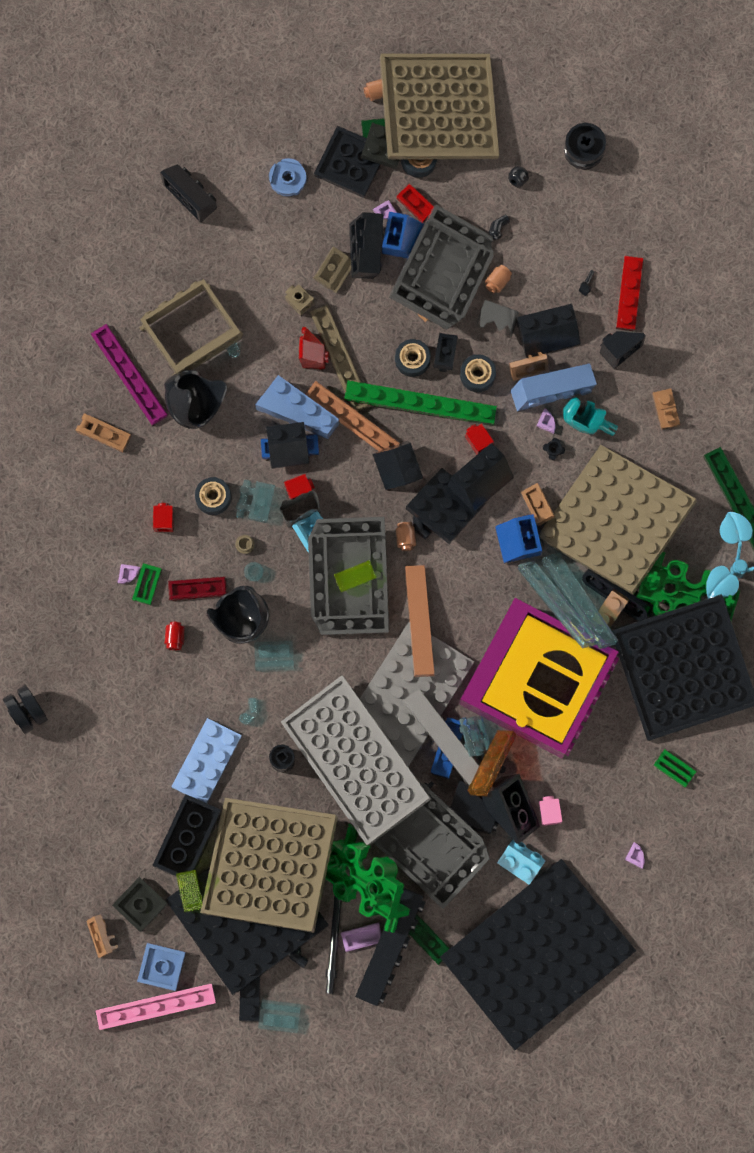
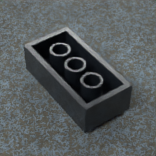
[152,794,222,883]

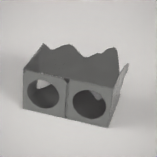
[476,300,519,341]
[279,490,321,528]

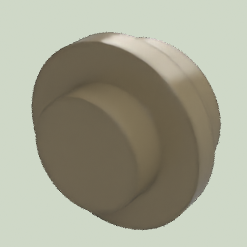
[235,535,255,554]

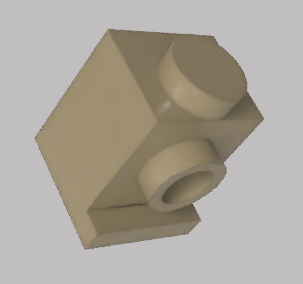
[285,284,314,316]

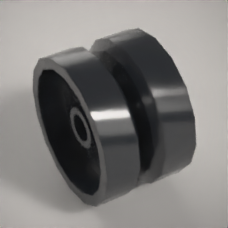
[564,122,606,170]
[3,684,48,734]

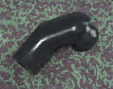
[412,516,431,540]

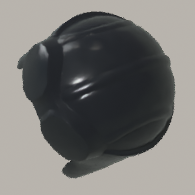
[164,370,227,429]
[206,586,269,644]

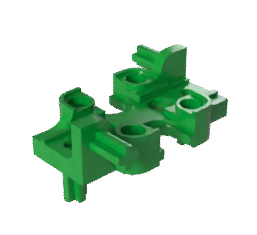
[637,552,740,621]
[325,824,410,933]

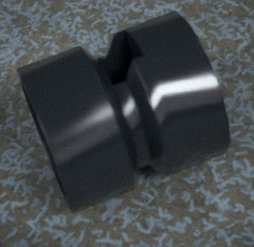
[269,744,295,773]

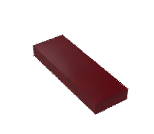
[168,576,227,601]

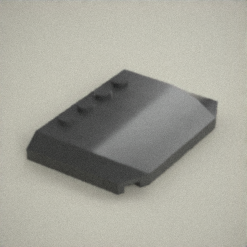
[389,205,493,330]
[308,517,389,635]
[374,783,490,909]

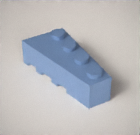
[511,363,597,412]
[255,375,339,439]

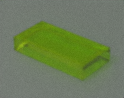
[334,560,377,592]
[176,870,203,912]

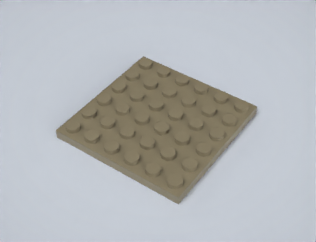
[380,54,499,159]
[538,445,697,594]
[200,798,338,933]

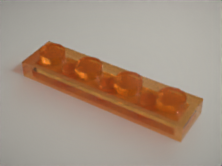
[468,730,516,796]

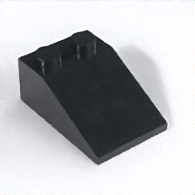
[480,774,540,844]

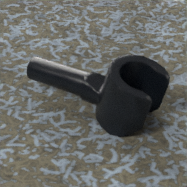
[579,270,595,296]

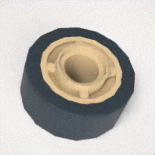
[395,339,431,377]
[460,355,496,392]
[195,477,231,515]

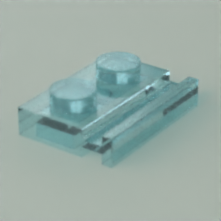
[254,641,294,671]
[258,1000,301,1033]

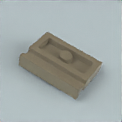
[313,246,351,293]

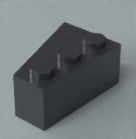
[349,212,384,279]

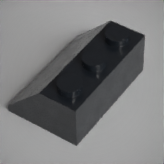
[160,164,217,223]
[516,304,581,358]
[447,443,514,512]

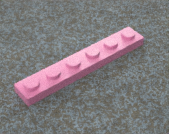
[96,984,216,1030]

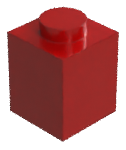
[465,423,494,455]
[284,474,315,500]
[153,503,174,532]

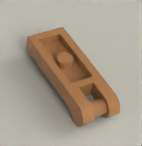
[75,414,131,453]

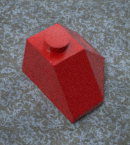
[299,327,329,369]

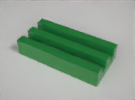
[132,563,162,606]
[653,749,697,788]

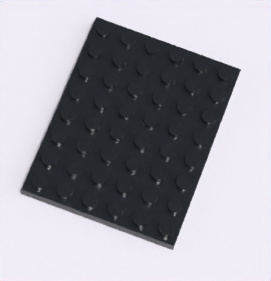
[440,859,636,1051]

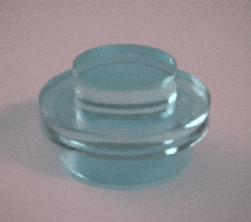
[244,562,263,581]

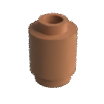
[363,79,383,101]
[485,265,512,293]
[396,522,416,551]

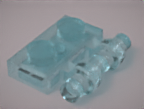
[235,480,275,523]
[459,716,492,757]

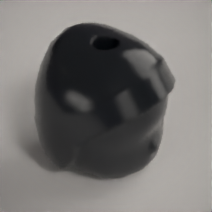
[508,166,529,188]

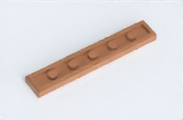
[305,381,400,451]
[405,565,434,677]

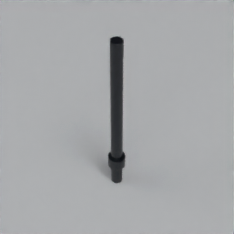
[325,895,342,994]

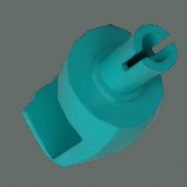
[563,397,618,436]

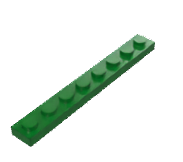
[344,380,497,426]

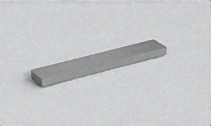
[403,689,490,793]

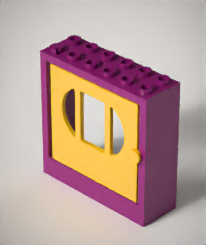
[460,598,619,759]

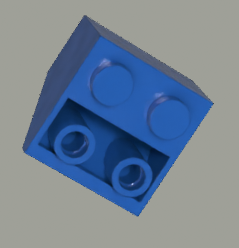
[382,212,424,258]
[495,514,542,563]

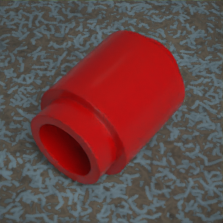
[164,622,185,651]

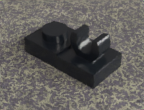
[434,333,458,372]

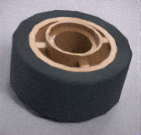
[401,159,437,178]

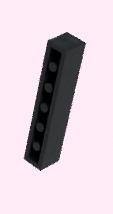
[355,888,426,1006]

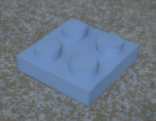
[137,943,186,991]

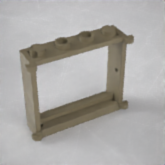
[139,279,243,376]

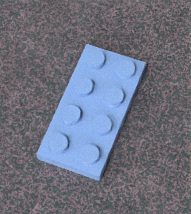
[172,718,242,803]

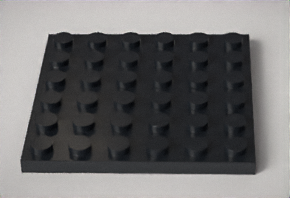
[610,594,754,741]
[165,868,329,996]

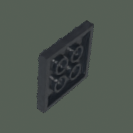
[314,125,381,198]
[405,468,486,545]

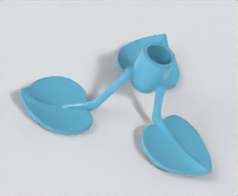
[706,512,754,598]

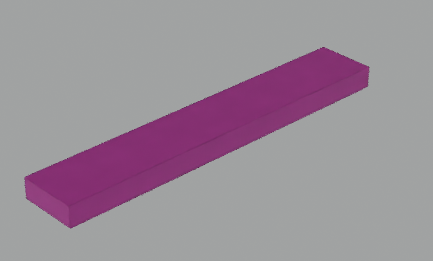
[91,324,168,426]

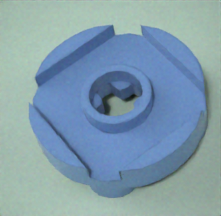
[269,158,307,196]

